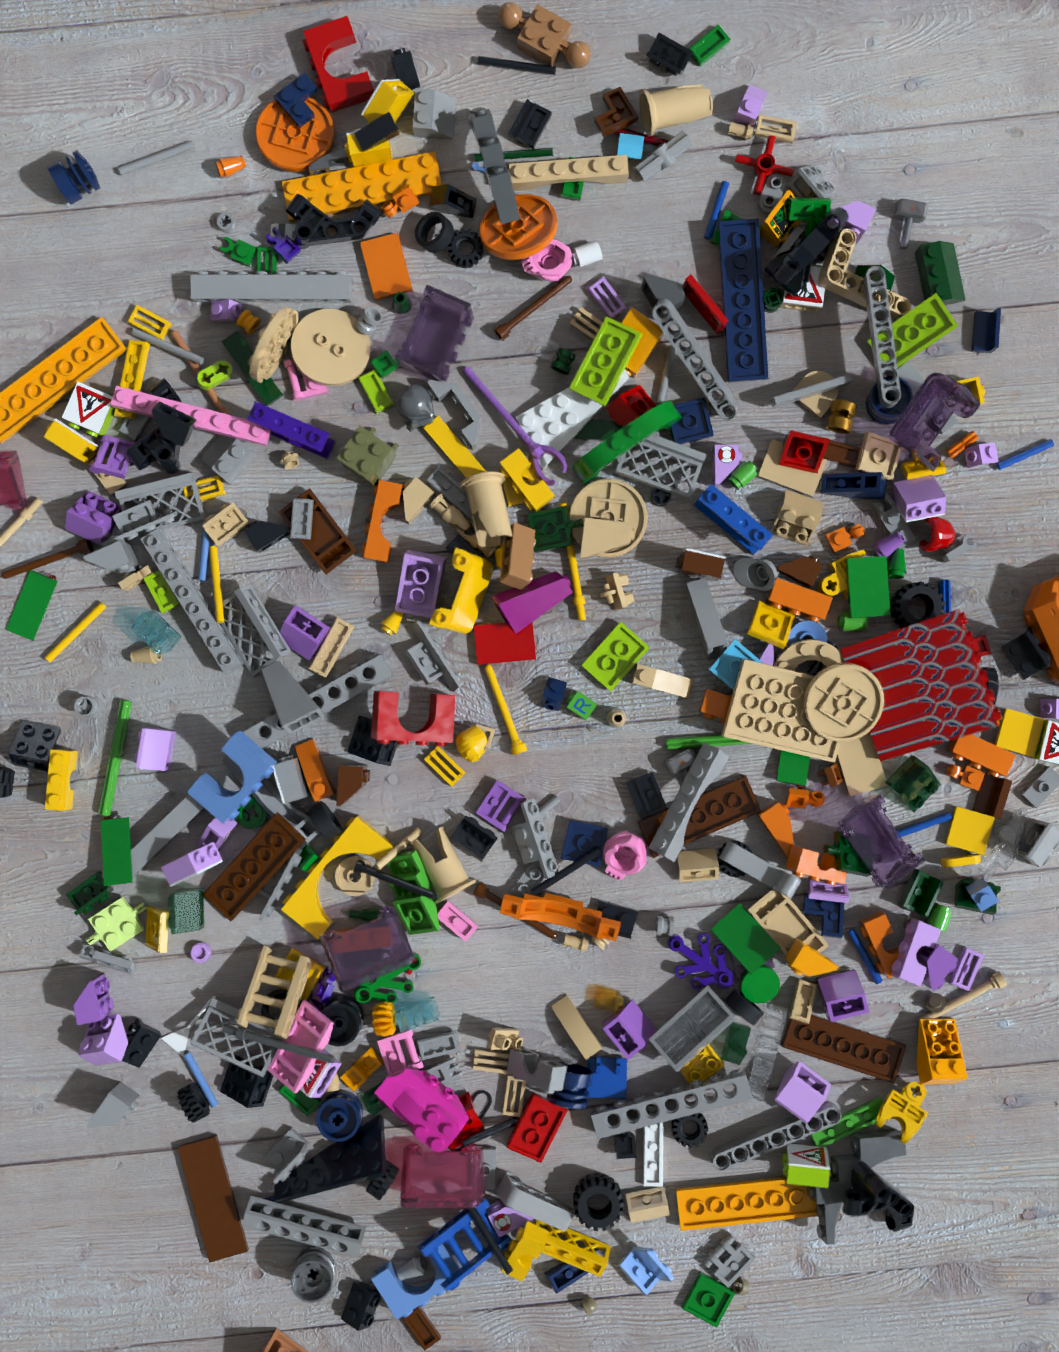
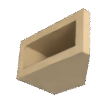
[403,477,435,524]

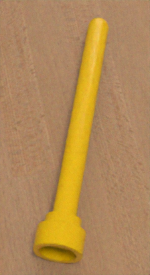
[484,664,528,756]

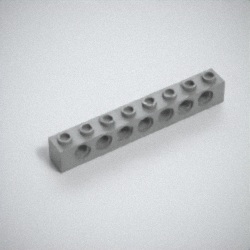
[141,528,245,674]
[243,653,394,749]
[591,1069,753,1139]

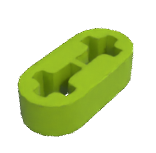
[197,360,232,390]

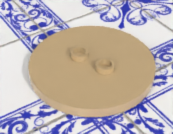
[291,309,371,386]
[569,479,648,558]
[803,663,884,742]

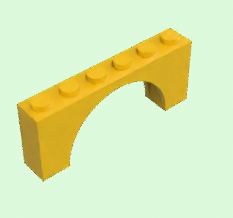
[281,815,395,939]

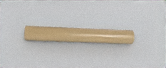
[374,827,422,870]

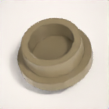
[925,993,946,1013]

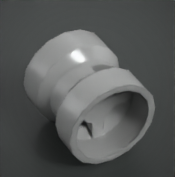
[356,307,382,335]
[74,697,100,716]

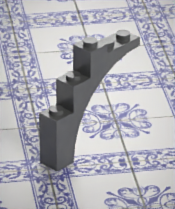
[467,107,520,225]
[807,1129,907,1245]

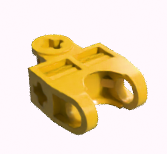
[817,550,866,599]
[875,1081,928,1144]

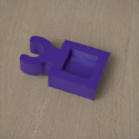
[265,227,301,264]
[311,967,339,1005]

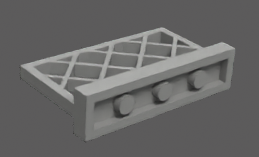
[615,434,706,500]
[114,472,206,535]
[212,584,291,677]
[190,998,283,1078]

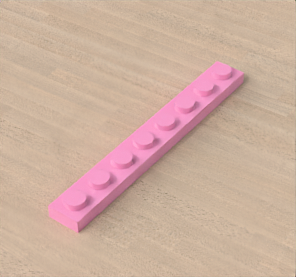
[110,386,271,447]

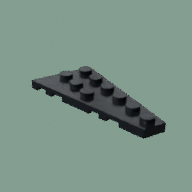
[274,1114,386,1203]

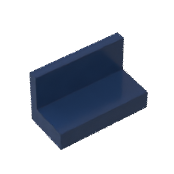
[972,308,1001,353]

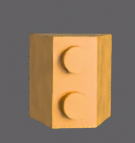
[622,307,664,378]

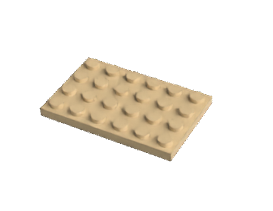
[722,658,841,763]

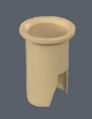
[639,84,713,136]
[460,472,512,548]
[410,827,476,904]

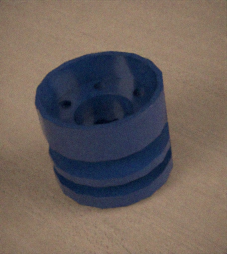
[47,150,100,205]
[866,376,913,425]
[546,1062,593,1109]

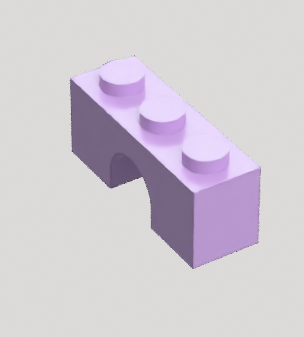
[891,919,941,987]

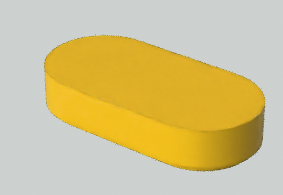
[940,854,981,867]

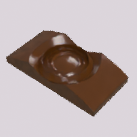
[278,488,357,575]

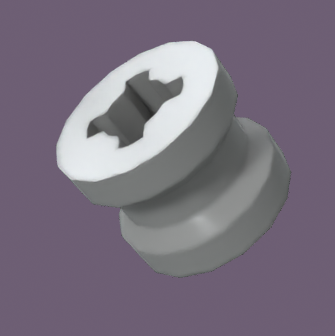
[656,915,674,936]

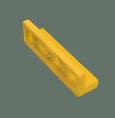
[535,1219,611,1277]

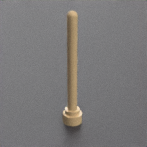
[918,971,1007,1022]

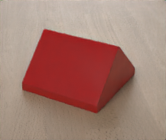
[779,430,829,473]

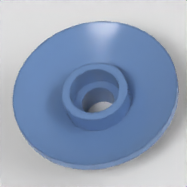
[787,620,827,647]

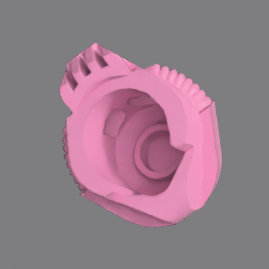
[521,240,572,282]
[603,831,647,880]

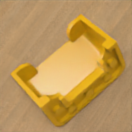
[429,548,493,634]

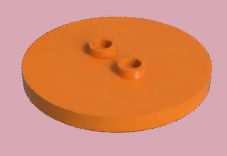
[255,97,335,172]
[479,194,558,260]

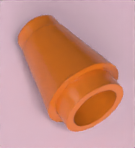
[215,156,246,178]

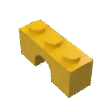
[499,448,555,512]
[45,749,78,811]
[501,1221,549,1282]

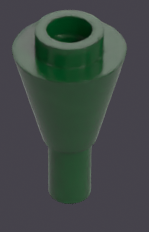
[349,906,386,925]

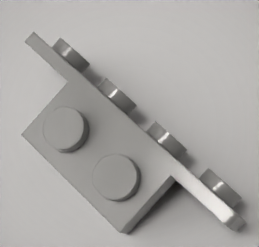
[101,500,178,547]
[405,620,462,692]
[512,798,559,879]
[258,848,302,921]

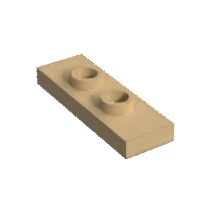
[309,617,355,678]

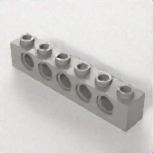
[242,1196,366,1258]

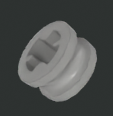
[217,212,236,233]

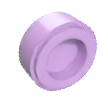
[190,942,211,963]

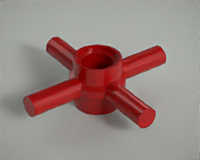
[735,135,794,195]

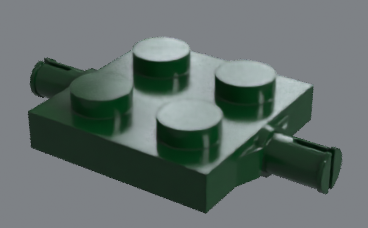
[527,506,583,553]
[823,830,881,877]

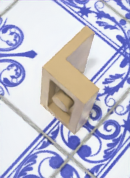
[677,848,719,883]
[625,1186,670,1223]

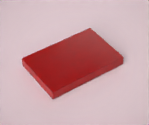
[682,274,729,335]
[474,622,536,665]
[505,1092,568,1163]

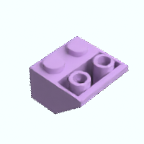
[833,201,876,243]
[134,727,176,771]
[78,1014,128,1065]
[774,1061,831,1124]

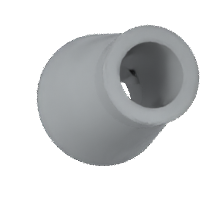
[396,1256,427,1281]

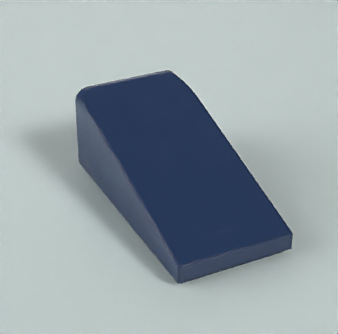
[544,1262,589,1294]

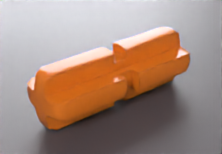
[946,431,978,458]

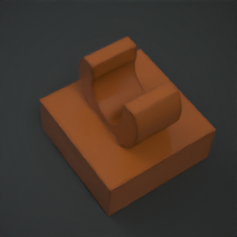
[818,762,844,787]

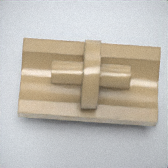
[600,572,635,611]
[486,1027,523,1050]

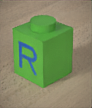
[565,691,597,720]

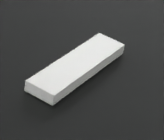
[642,1105,664,1187]

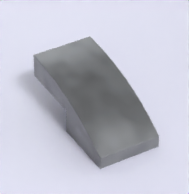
[308,149,349,176]

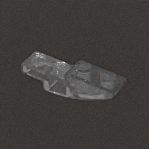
[978,806,1027,881]

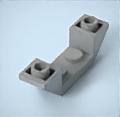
[427,380,481,450]

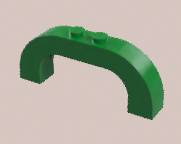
[572,400,682,485]

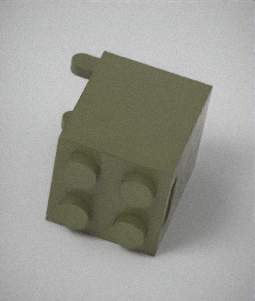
[337,425,399,487]

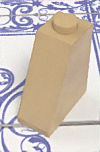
[580,518,635,560]

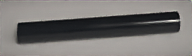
[461,1117,518,1147]

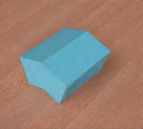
[617,133,644,160]

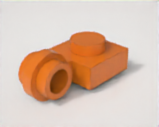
[381,184,420,218]
[825,524,865,553]
[946,764,985,791]
[785,788,825,809]

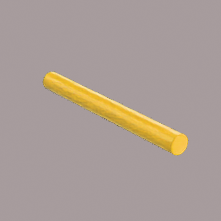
[209,546,225,623]
[45,602,106,662]

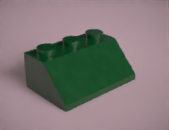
[914,241,966,305]

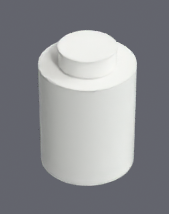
[572,240,603,267]

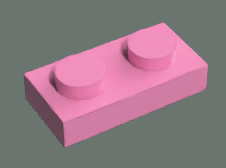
[437,900,478,942]

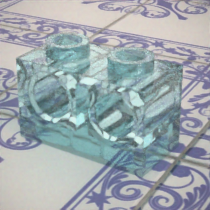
[131,610,182,655]
[395,996,440,1033]

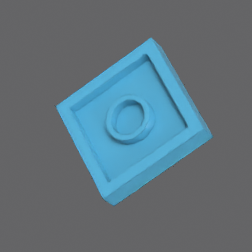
[709,639,763,691]

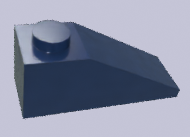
[821,472,886,499]

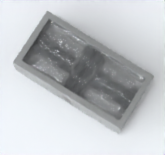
[648,986,737,1072]

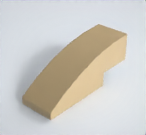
[551,995,602,1060]

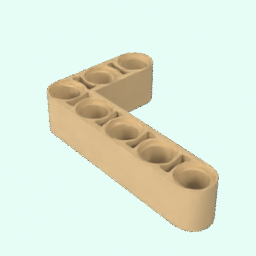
[818,229,911,320]

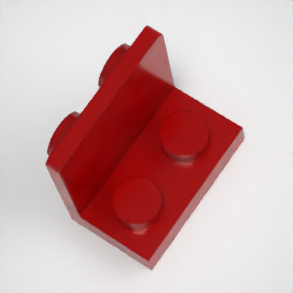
[449,1092,485,1149]

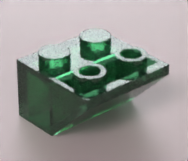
[885,754,941,813]
[167,888,205,934]

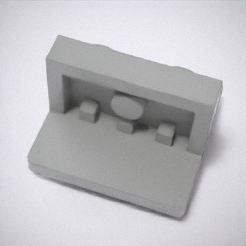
[788,165,836,199]

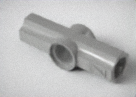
[634,131,692,182]

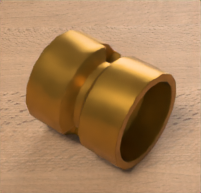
[826,399,857,434]

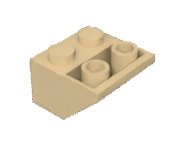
[771,490,824,546]

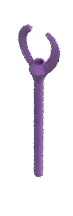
[463,367,567,486]

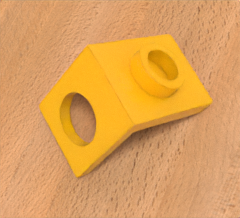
[950,377,985,407]

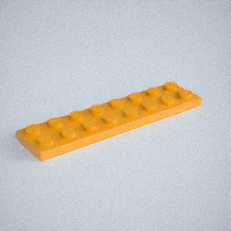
[282,152,442,222]
[0,317,127,443]
[676,1173,839,1231]

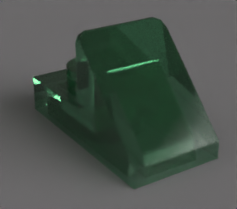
[720,1021,751,1065]

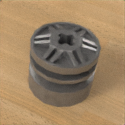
[291,1247,335,1303]

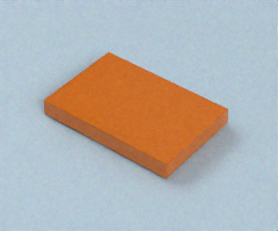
[360,232,413,301]

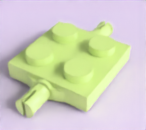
[86,896,147,952]

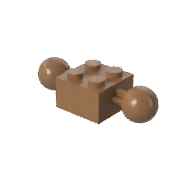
[498,2,591,68]

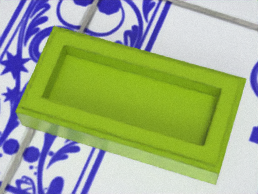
[358,369,394,413]

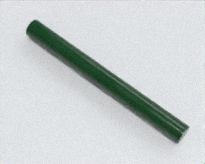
[475,148,553,162]

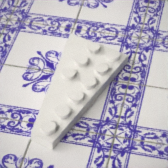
[516,370,629,470]

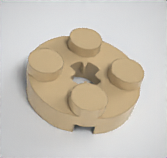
[335,856,375,896]

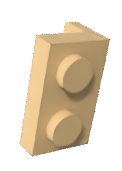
[202,502,250,547]

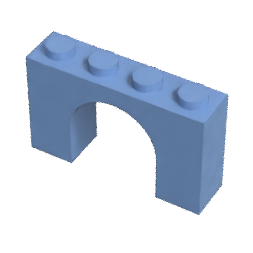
[187,730,276,824]
[371,1229,463,1320]

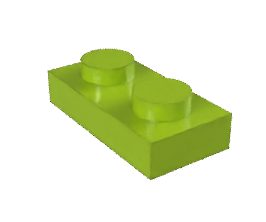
[144,570,181,614]

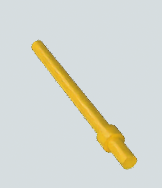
[560,504,586,621]

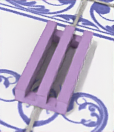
[588,276,627,319]
[807,880,849,903]
[949,946,984,991]

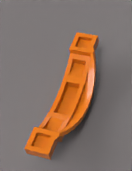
[499,893,621,941]

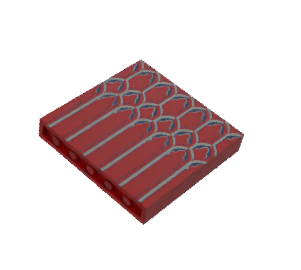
[840,609,1002,761]

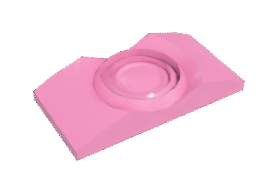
[267,1000,333,1093]

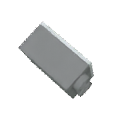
[272,755,310,804]

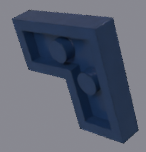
[274,73,318,129]
[803,893,844,939]

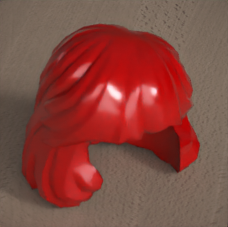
[919,516,956,552]

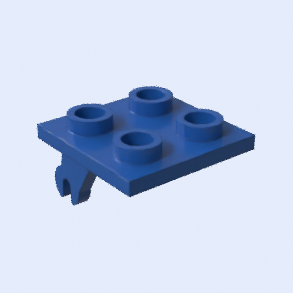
[587,1056,627,1098]

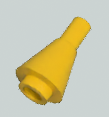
[380,611,404,636]

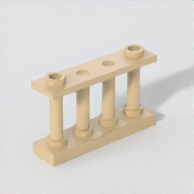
[237,946,313,1039]

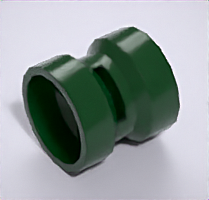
[764,288,783,313]
[551,348,576,375]

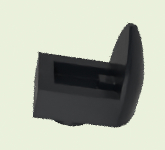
[614,1131,637,1159]

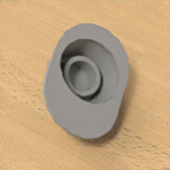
[733,557,779,591]

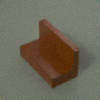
[973,773,1012,819]

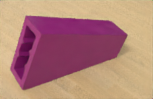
[491,571,573,634]

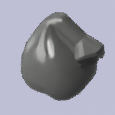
[397,384,434,432]

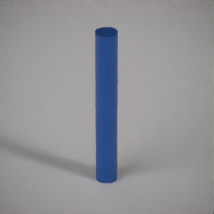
[704,181,729,240]
[996,439,1054,470]
[893,812,952,839]
[847,928,883,984]

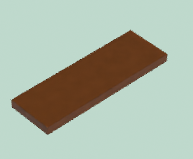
[637,775,762,858]
[203,812,306,922]
[781,1014,907,1083]
[178,1135,249,1263]

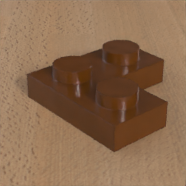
[594,87,638,137]

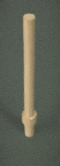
[0,497,44,547]

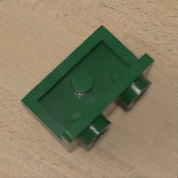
[898,868,943,917]
[66,871,114,915]
[955,878,1001,915]

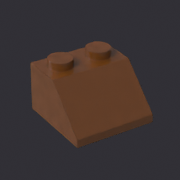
[336,764,370,806]

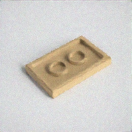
[757,439,827,497]
[837,732,888,796]

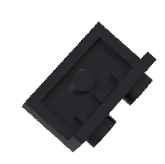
[646,32,694,76]
[449,816,498,862]
[122,1018,161,1068]
[341,1280,381,1331]

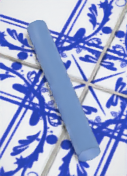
[198,523,210,581]
[183,1052,219,1108]

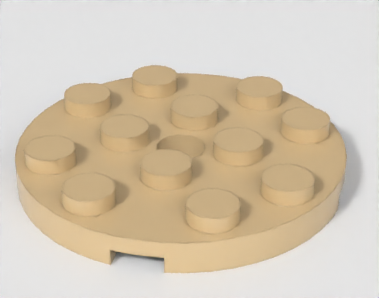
[248,306,298,383]

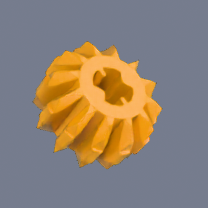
[372,1002,397,1037]

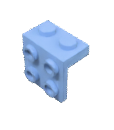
[617,1247,674,1295]

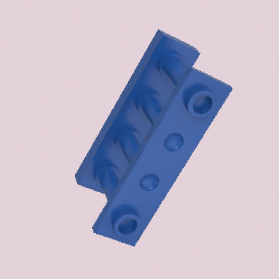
[693,484,773,555]
[417,1197,512,1292]

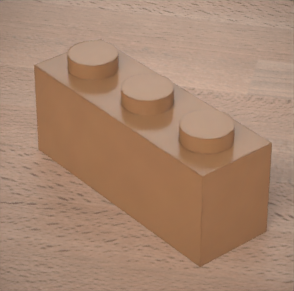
[500,522,536,590]

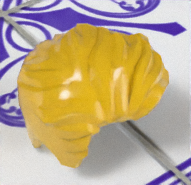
[455,726,487,762]

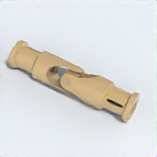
[429,494,499,560]

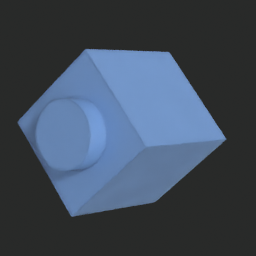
[965,877,999,912]

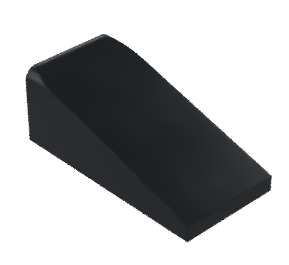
[354,112,399,152]

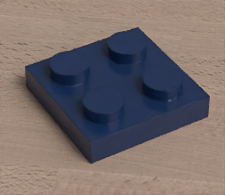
[670,397,714,445]
[561,820,608,867]

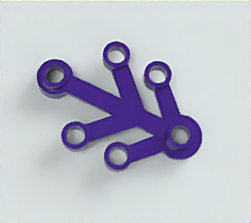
[667,933,734,990]

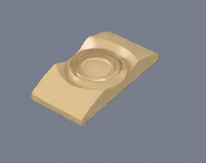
[747,889,829,956]

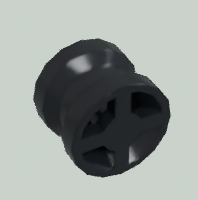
[650,488,671,507]

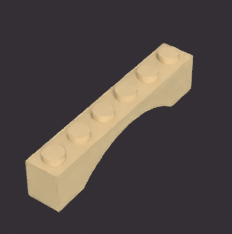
[509,155,629,191]

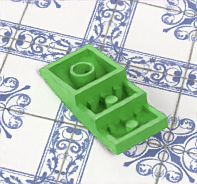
[386,850,440,935]

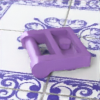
[89,435,136,479]
[476,780,527,832]

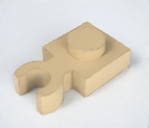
[118,565,154,591]

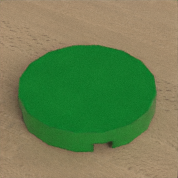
[740,965,780,1004]

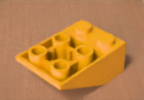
[916,1019,968,1085]

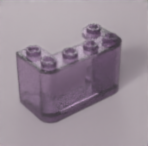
[395,285,474,382]
[889,372,981,472]

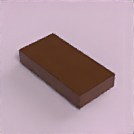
[823,440,861,468]
[402,1306,441,1351]

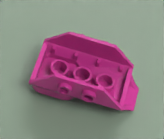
[374,1068,469,1152]

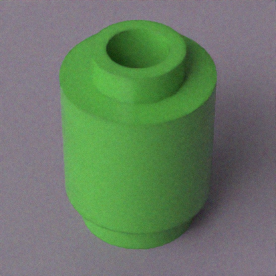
[728,461,757,490]
[837,612,868,632]
[927,903,952,934]

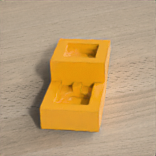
[340,1047,384,1092]

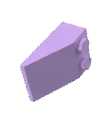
[395,549,447,618]

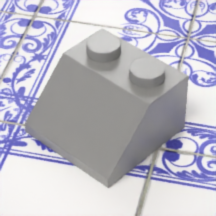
[412,88,456,140]
[201,435,256,484]
[83,540,140,575]
[1014,819,1059,867]
[86,1082,140,1128]

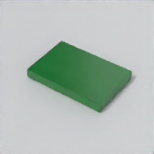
[845,556,891,618]
[711,903,781,975]

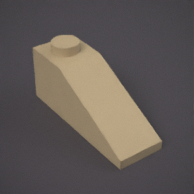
[631,664,693,698]

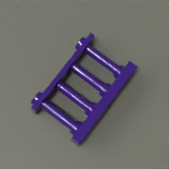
[247,401,335,460]

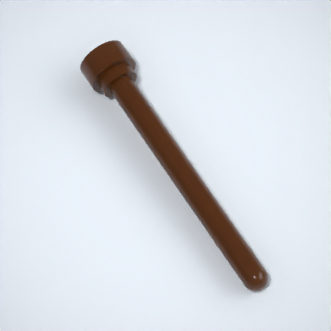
[493,276,572,341]
[1,538,93,579]
[472,881,558,939]

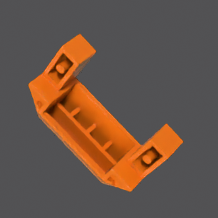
[1023,574,1059,685]

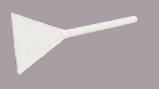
[161,996,216,1056]

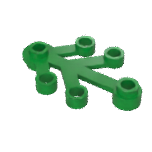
[353,948,421,1004]

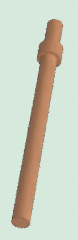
[171,330,232,415]

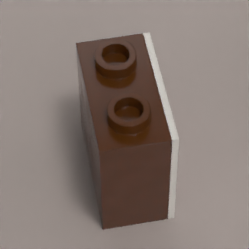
[675,548,726,582]

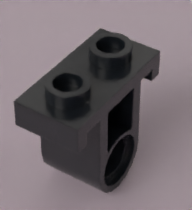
[390,48,421,90]

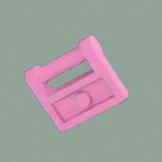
[284,359,328,401]
[377,1028,424,1077]

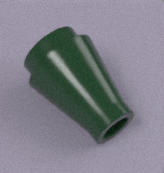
[392,292,412,314]

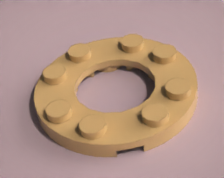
[773,639,845,671]

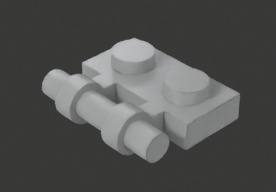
[703,1233,755,1288]

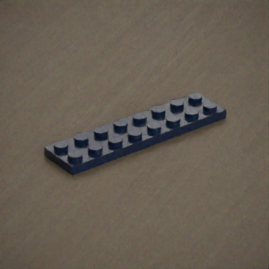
[718,218,769,383]

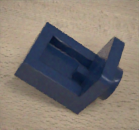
[540,677,567,711]

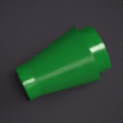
[887,548,907,579]

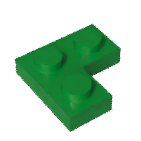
[787,198,831,239]

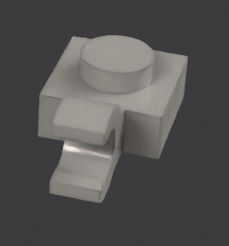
[940,534,977,563]

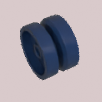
[316,1090,363,1142]

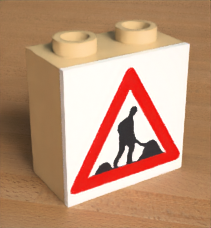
[780,264,825,313]

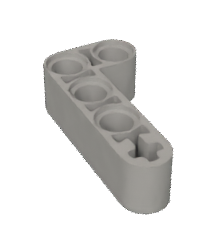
[719,840,801,898]
[496,1172,575,1231]

